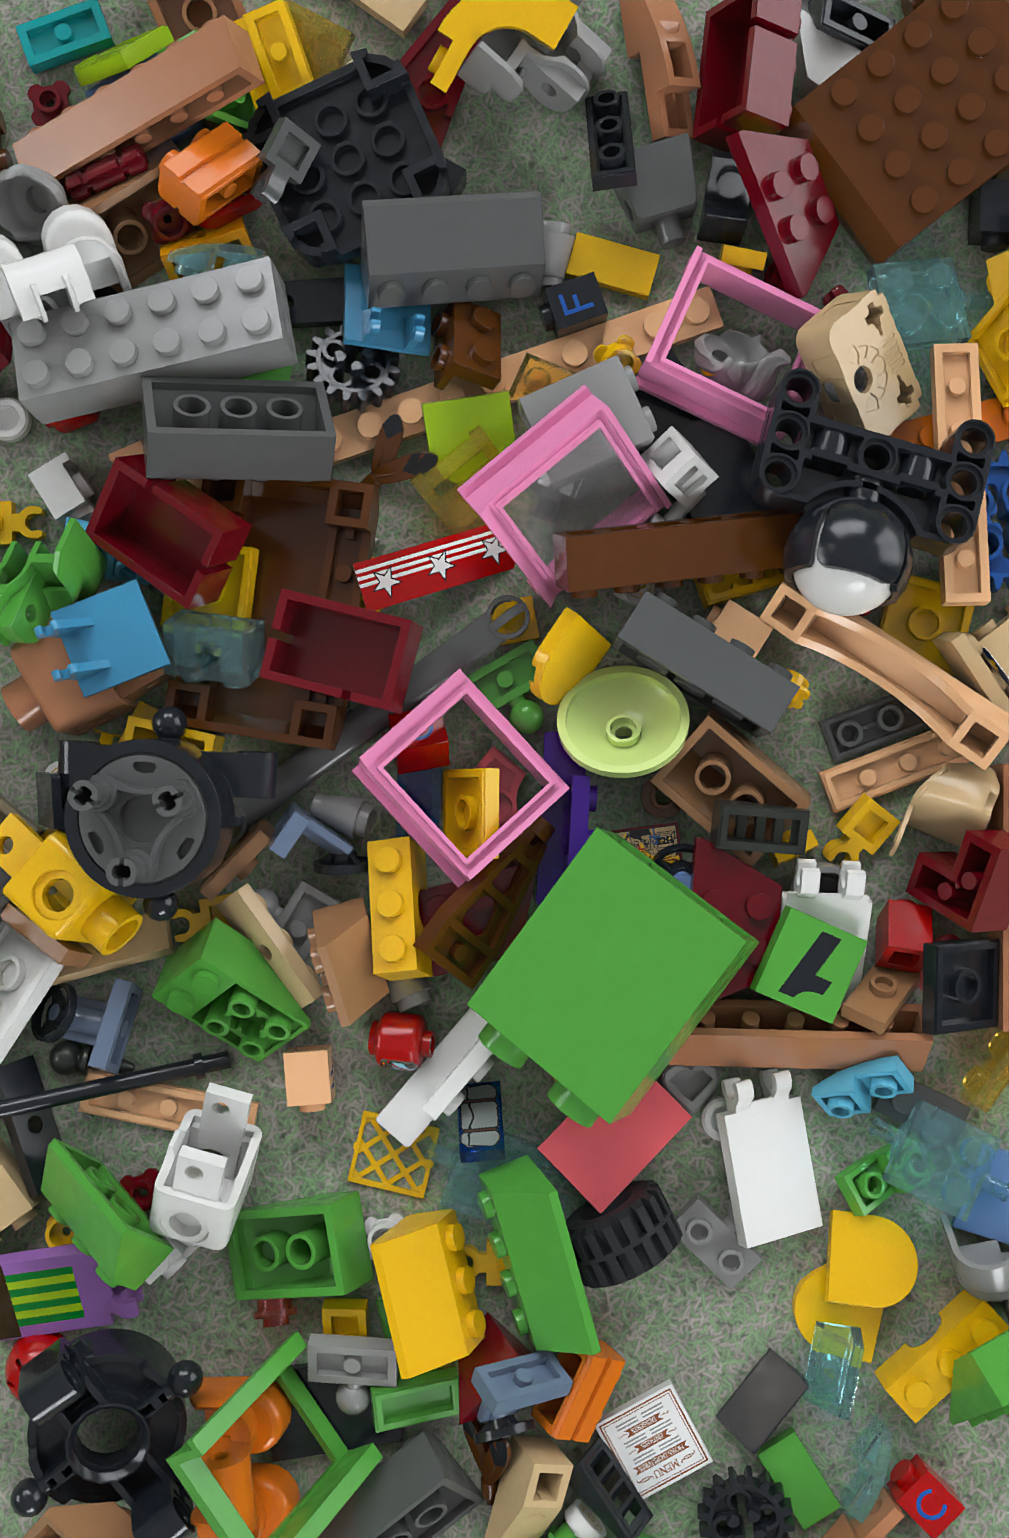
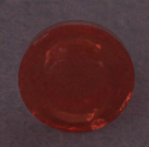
[253,1298,298,1328]

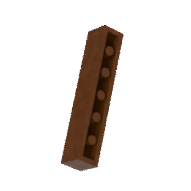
[553,509,803,598]

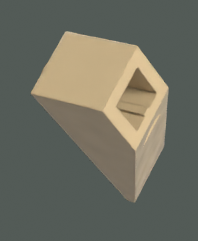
[484,1436,574,1538]

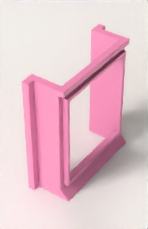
[636,246,821,446]
[351,668,570,888]

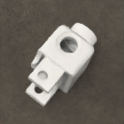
[149,1082,262,1250]

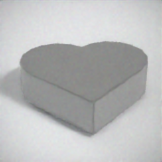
[661,1065,719,1114]

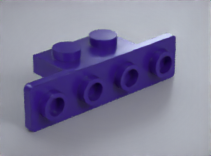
[535,731,598,905]

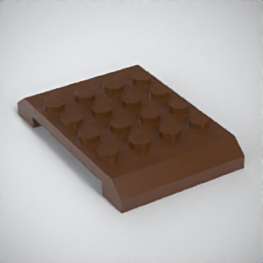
[775,0,1009,270]
[164,479,379,751]

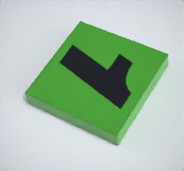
[749,905,868,1024]

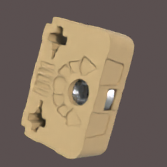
[796,289,922,436]

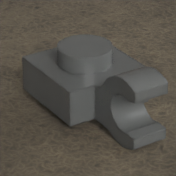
[250,117,321,204]

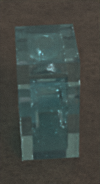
[163,609,265,689]

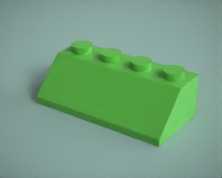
[477,1155,601,1355]

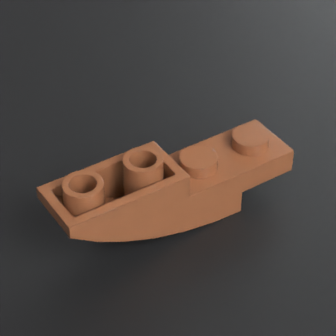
[619,0,701,142]

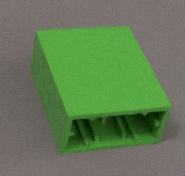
[467,827,760,1128]

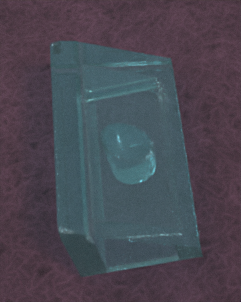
[802,1321,864,1421]

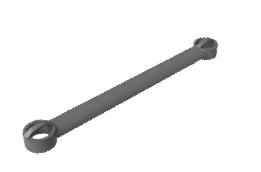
[229,595,530,845]

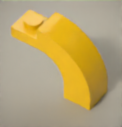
[427,0,578,93]

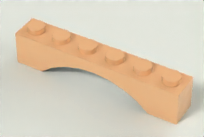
[759,580,1009,771]

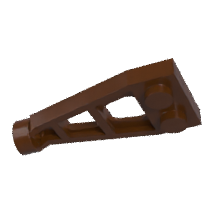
[413,816,556,990]

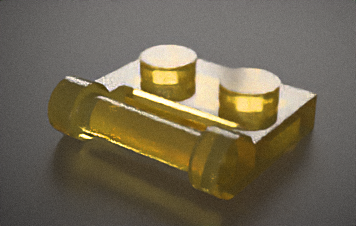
[410,425,527,535]

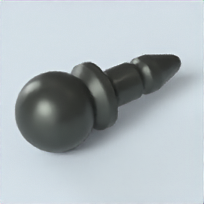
[49,1040,136,1076]

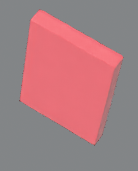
[537,1081,692,1214]

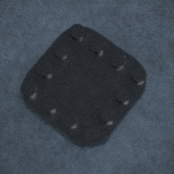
[243,48,451,268]

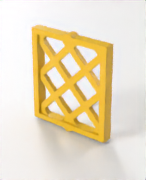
[347,1110,440,1199]

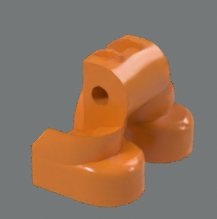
[189,1376,300,1538]

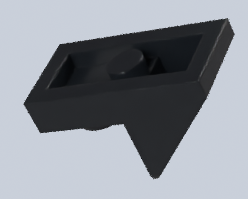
[697,151,750,246]

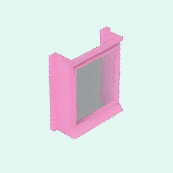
[456,384,672,608]

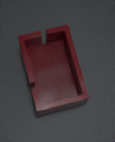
[692,0,802,153]
[85,454,252,610]
[259,588,424,714]

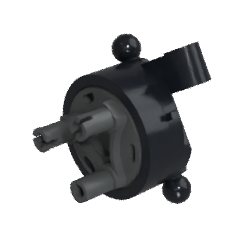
[57,706,278,922]

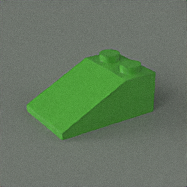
[227,1190,374,1300]

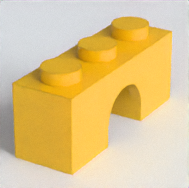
[367,836,433,981]
[874,1289,1009,1424]

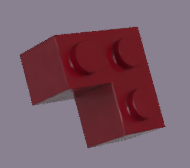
[905,830,1009,932]

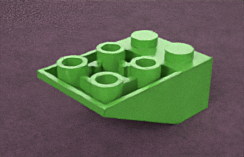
[152,917,311,1063]
[949,1329,1009,1427]

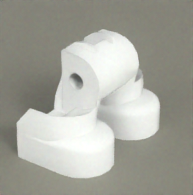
[0,204,132,323]

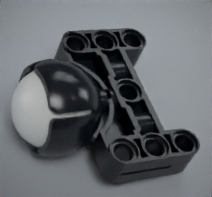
[748,368,995,616]

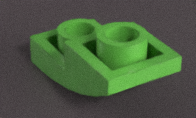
[834,1131,934,1216]

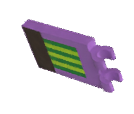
[0,1244,144,1341]

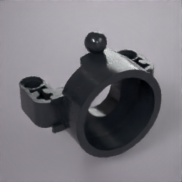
[10,1329,204,1538]

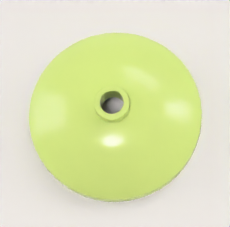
[557,665,690,778]

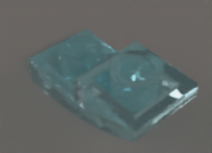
[166,243,266,276]

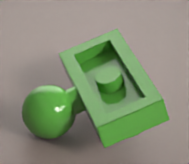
[467,639,544,735]

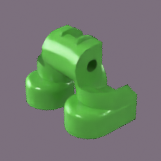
[0,518,107,646]

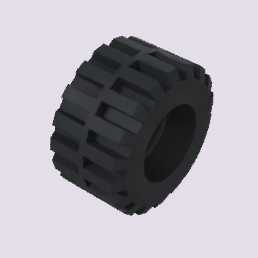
[566,1180,683,1288]

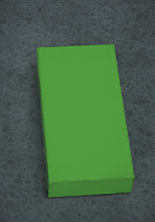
[369,1366,459,1433]
[757,1427,841,1530]

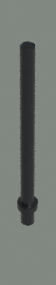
[0,1051,231,1119]

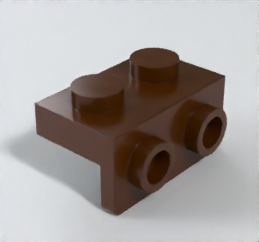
[430,302,501,390]

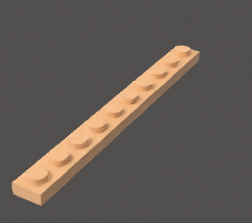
[332,285,724,466]

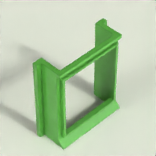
[166,1331,383,1538]

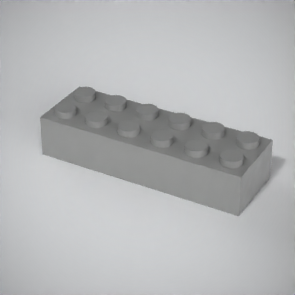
[9,256,298,425]

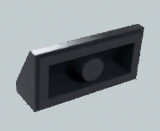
[807,0,896,51]
[715,1348,809,1454]

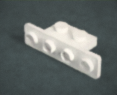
[377,1008,495,1147]

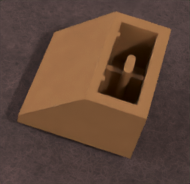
[307,897,390,1028]

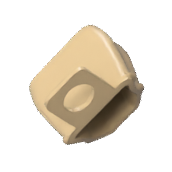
[889,763,1000,857]

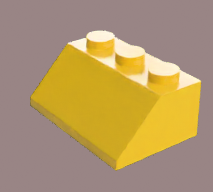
[370,1208,486,1379]

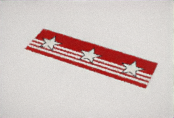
[353,525,515,611]

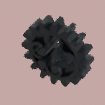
[305,322,400,413]
[697,1465,795,1538]

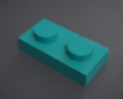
[15,0,115,74]

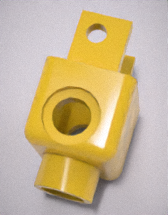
[0,813,143,956]

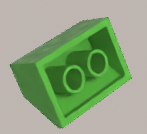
[41,1138,174,1291]

